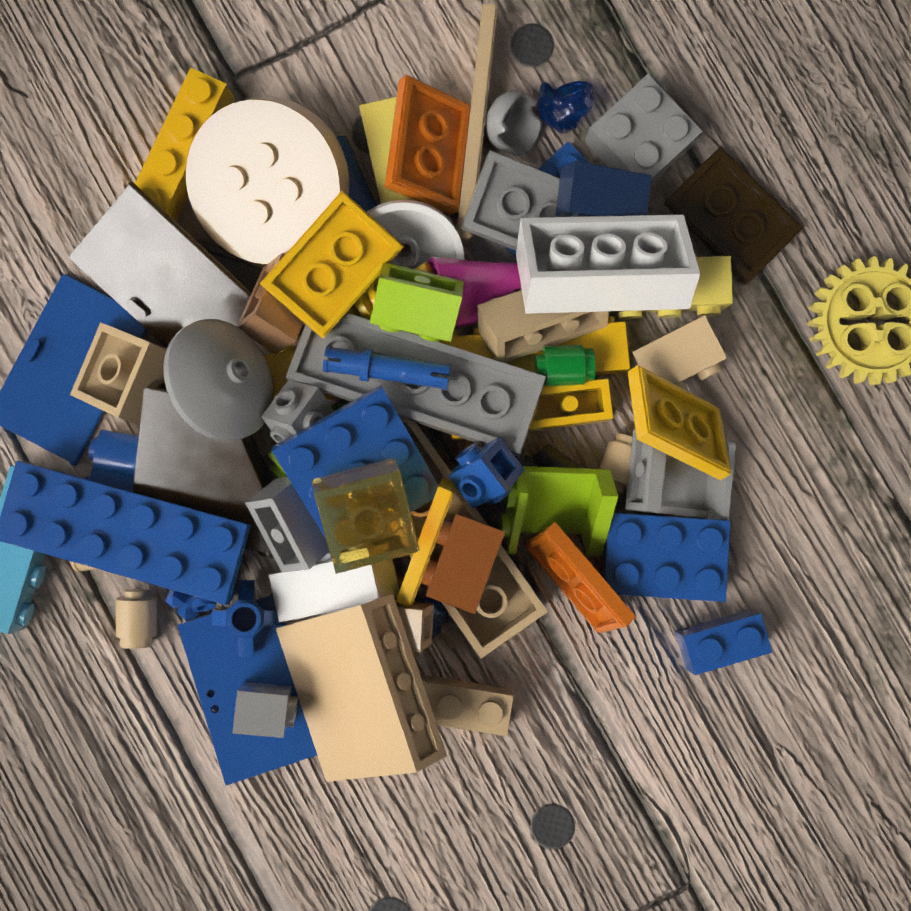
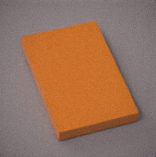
[384,75,471,215]
[523,522,636,633]

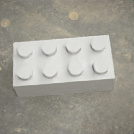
[516,215,700,314]

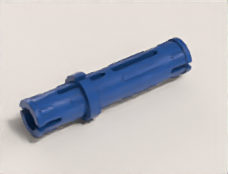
[323,345,451,391]

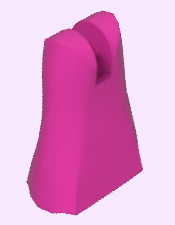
[428,257,522,330]

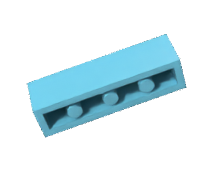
[0,465,46,634]

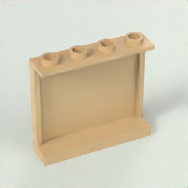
[276,593,447,782]

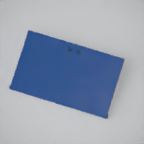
[0,274,148,466]
[177,593,317,786]

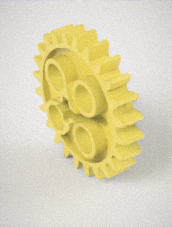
[807,256,911,386]

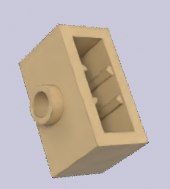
[632,315,727,389]

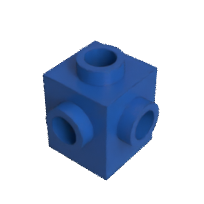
[448,437,525,509]

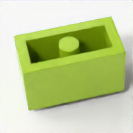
[370,262,464,342]

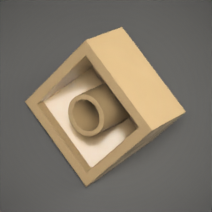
[70,322,167,425]

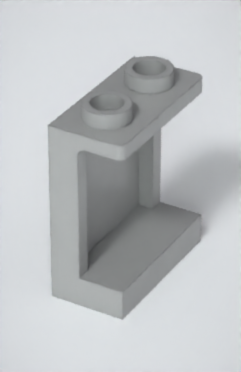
[625,430,736,521]

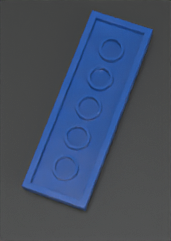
[0,461,251,605]

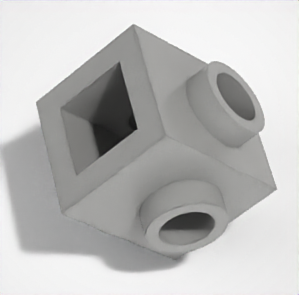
[261,380,334,443]

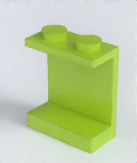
[498,466,618,556]

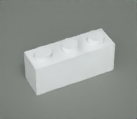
[269,544,400,622]

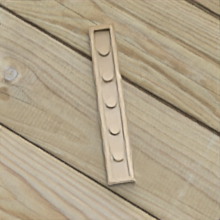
[457,3,498,247]

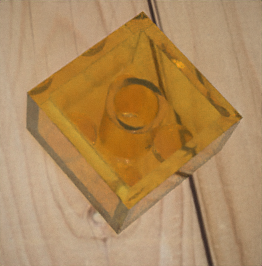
[312,458,420,574]

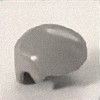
[486,90,542,157]

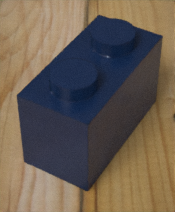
[555,161,652,217]

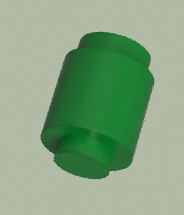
[534,344,595,387]

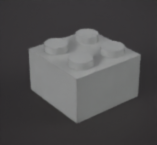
[585,74,703,184]

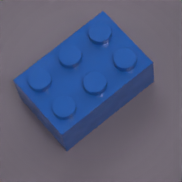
[599,513,730,602]

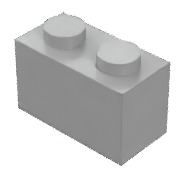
[245,476,332,572]
[232,681,298,738]

